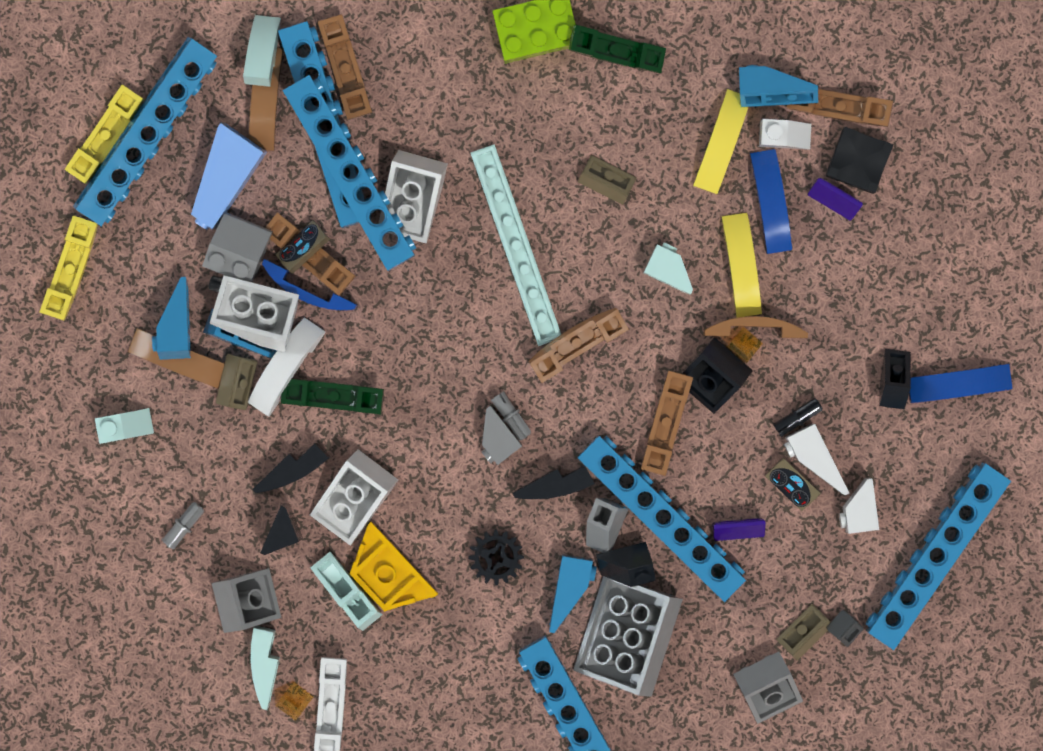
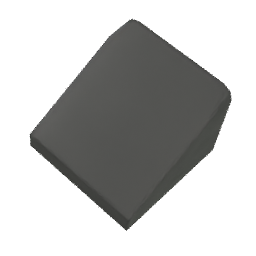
[827,610,864,647]

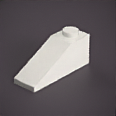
[784,423,849,495]

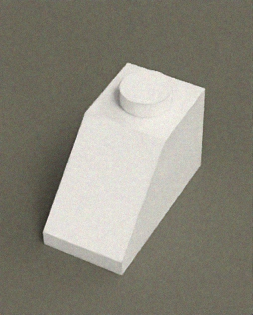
[759,119,812,150]
[839,478,879,534]

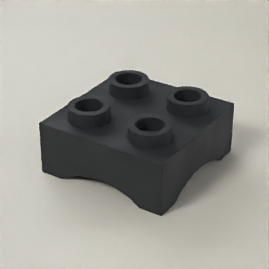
[825,127,894,194]

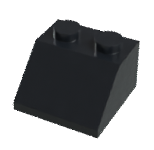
[681,337,753,414]

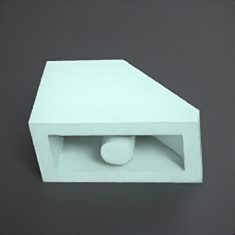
[643,242,693,295]
[95,408,154,444]

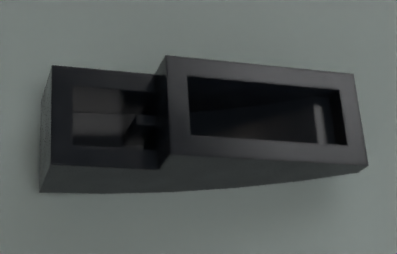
[252,442,330,493]
[512,465,595,499]

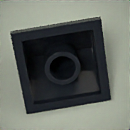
[260,503,303,555]

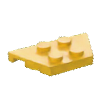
[350,521,438,612]

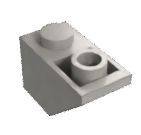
[586,498,629,553]

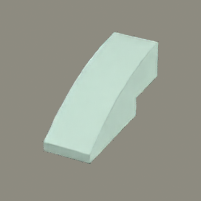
[243,15,281,87]
[310,552,383,631]
[251,626,280,710]

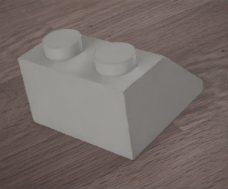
[202,212,273,282]
[211,568,282,633]
[733,652,803,724]

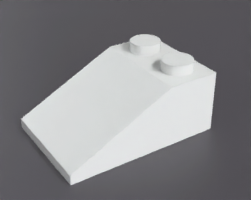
[378,150,448,243]
[210,275,299,352]
[310,450,398,546]

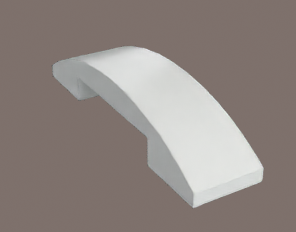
[248,317,326,417]
[314,657,347,751]

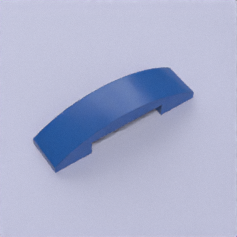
[750,149,792,254]
[262,259,358,311]
[910,364,1013,403]

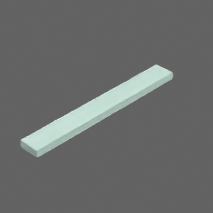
[470,144,561,346]

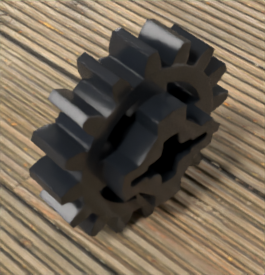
[468,529,524,585]

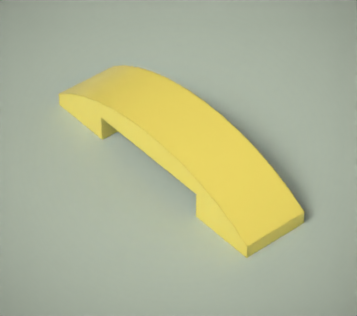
[64,85,144,184]
[693,89,748,194]
[722,213,762,318]
[39,215,98,321]

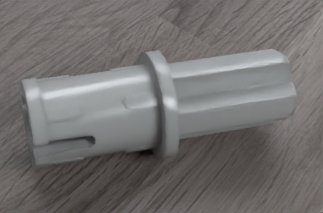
[491,391,531,440]
[161,502,204,549]

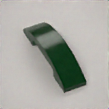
[569,24,666,74]
[280,379,384,415]

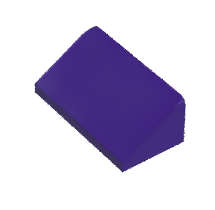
[808,178,863,221]
[712,518,766,541]

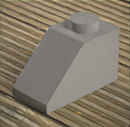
[481,405,522,465]

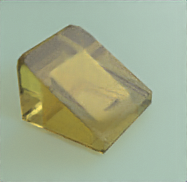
[727,327,763,363]
[275,682,313,721]

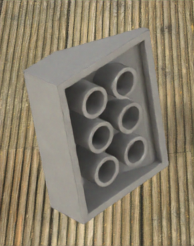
[573,576,683,697]

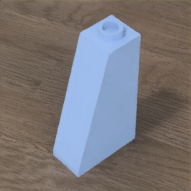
[191,123,267,230]

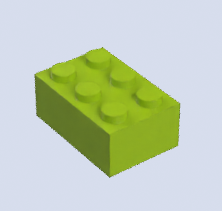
[492,0,575,64]

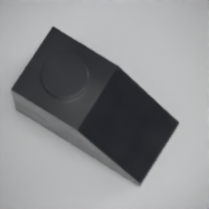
[879,349,911,410]
[596,542,656,587]

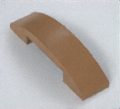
[318,14,372,120]
[249,48,283,151]
[787,89,893,127]
[265,212,356,296]
[528,308,629,383]
[703,316,808,338]
[128,328,225,389]
[641,370,693,476]

